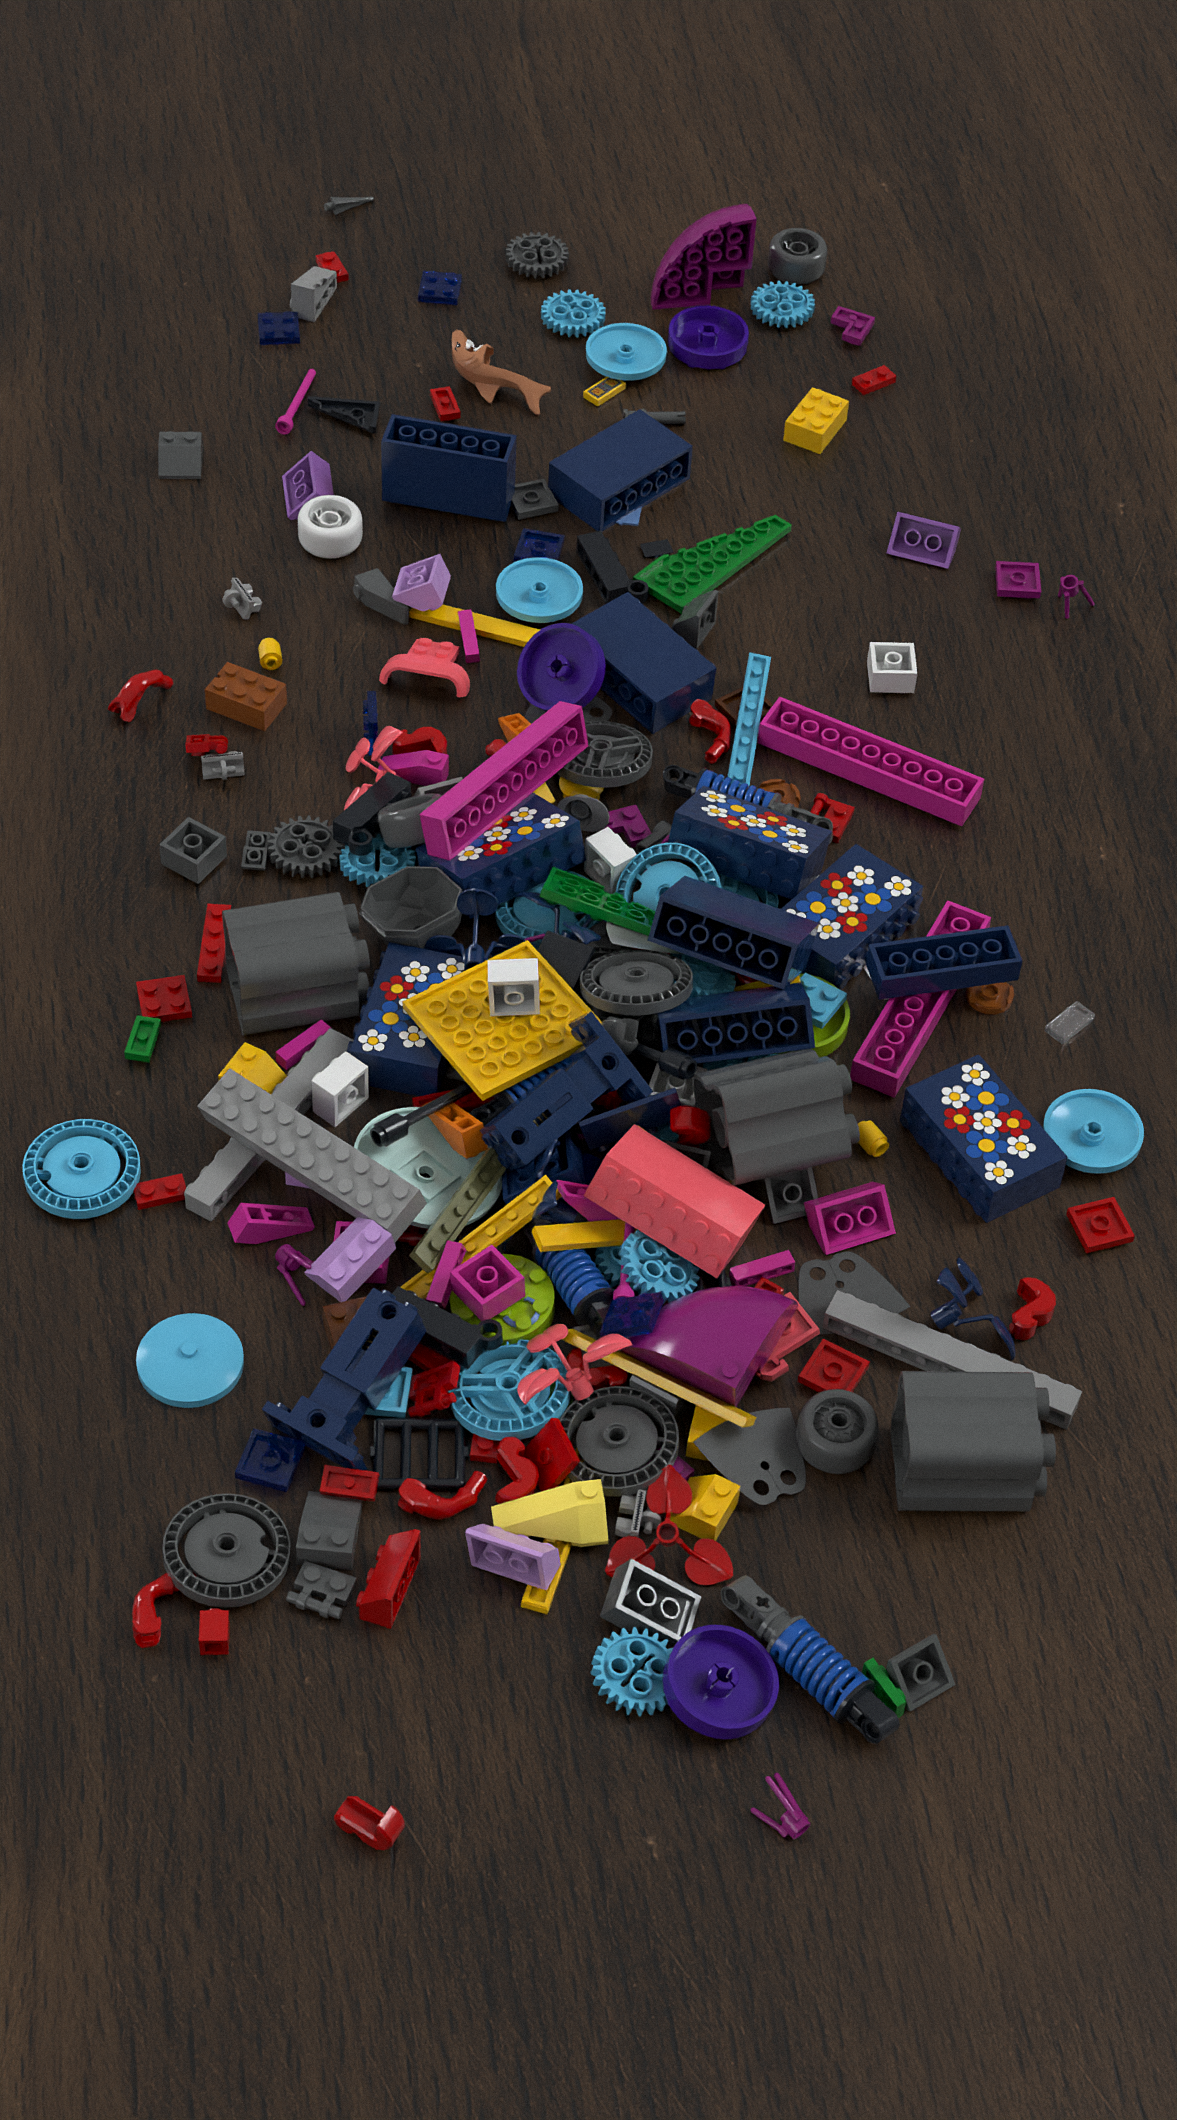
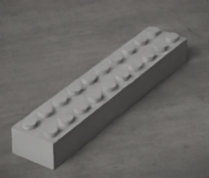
[197,1068,427,1243]

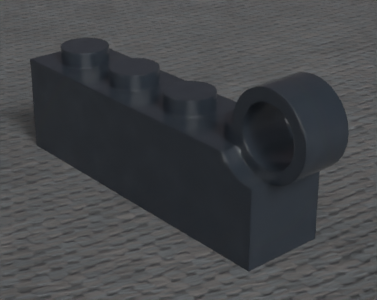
[576,530,649,604]
[333,772,412,856]
[392,1286,503,1369]

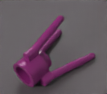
[1058,575,1095,619]
[275,1244,314,1306]
[751,1773,811,1839]

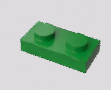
[124,1015,161,1062]
[862,1658,906,1718]

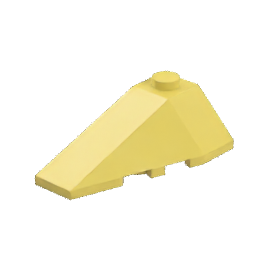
[491,1479,608,1547]

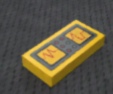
[583,377,626,406]

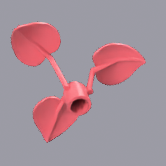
[344,726,403,810]
[517,1324,633,1405]

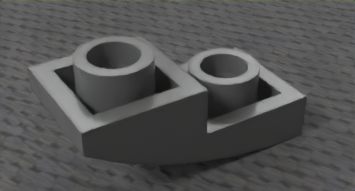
[241,831,271,871]

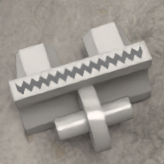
[222,578,262,619]
[201,751,245,780]
[615,1490,662,1537]

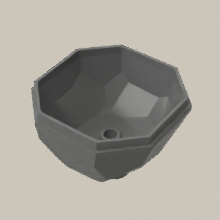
[359,867,463,949]

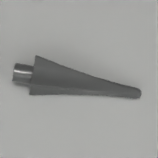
[324,197,374,215]

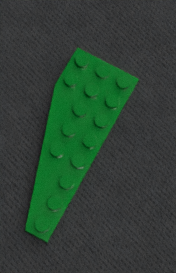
[633,515,792,614]
[539,867,656,936]

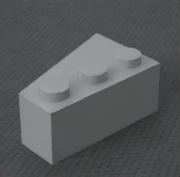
[290,266,337,322]

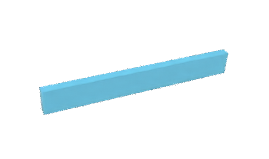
[727,653,771,785]

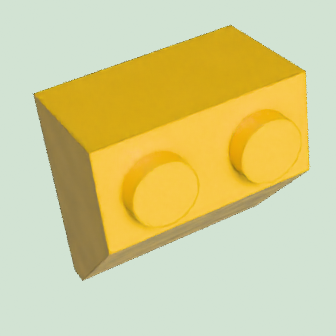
[218,1042,287,1094]
[665,1474,741,1541]

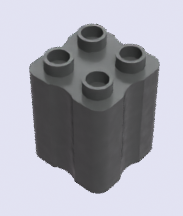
[222,892,370,1036]
[692,1049,860,1186]
[890,1371,1056,1511]

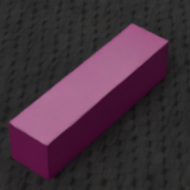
[458,609,480,663]
[275,1020,332,1070]
[426,1240,466,1309]
[729,1250,795,1287]

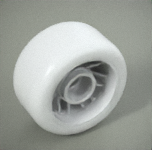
[298,495,363,559]

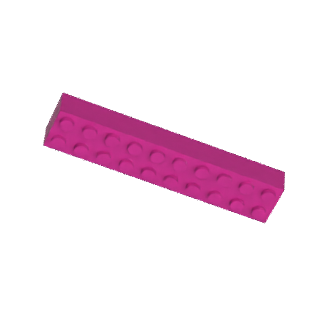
[757,697,984,826]
[419,701,589,861]
[850,901,991,1098]

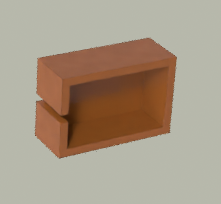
[205,662,287,731]

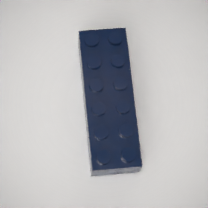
[866,925,1022,1000]

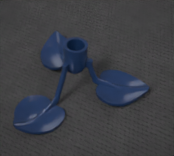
[424,888,526,970]
[516,892,607,945]
[501,1139,578,1251]
[930,1257,1015,1361]

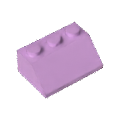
[392,554,451,611]
[304,1217,396,1302]
[465,1524,561,1590]

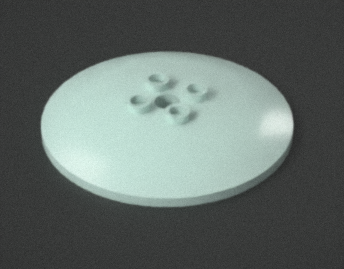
[354,1107,502,1229]

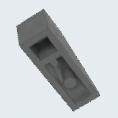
[353,568,409,625]

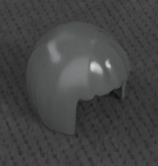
[601,1017,639,1055]

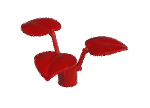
[605,1464,733,1586]

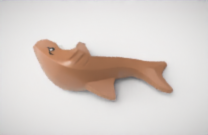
[452,330,551,416]

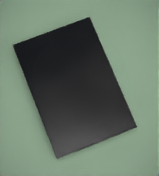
[639,539,674,558]

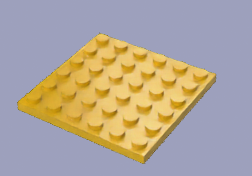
[402,940,602,1101]

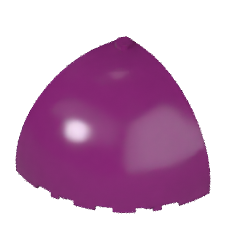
[651,204,757,310]
[620,1286,798,1407]

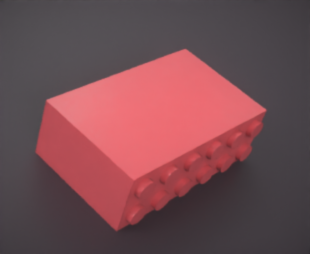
[584,1124,765,1278]

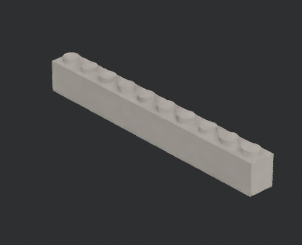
[184,1028,354,1221]
[822,1290,1082,1430]

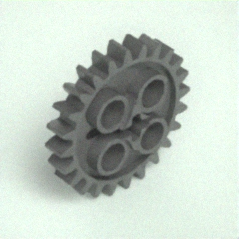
[505,232,569,278]
[268,816,344,878]

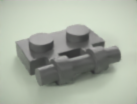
[286,1561,357,1619]

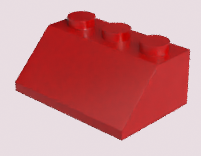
[356,1529,421,1629]

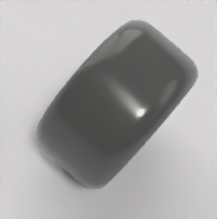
[768,228,828,285]
[377,794,442,848]
[796,1389,879,1474]

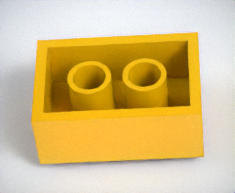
[783,387,849,454]

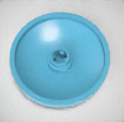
[586,323,667,380]
[496,557,583,623]
[1043,1089,1144,1173]
[136,1313,244,1408]

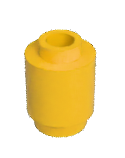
[258,638,282,670]
[858,1120,889,1157]

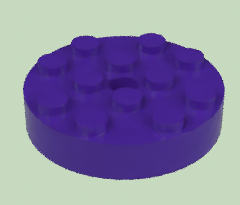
[668,306,749,369]
[517,623,606,712]
[662,1625,779,1739]

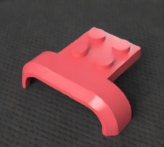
[379,638,470,697]
[755,1292,820,1382]

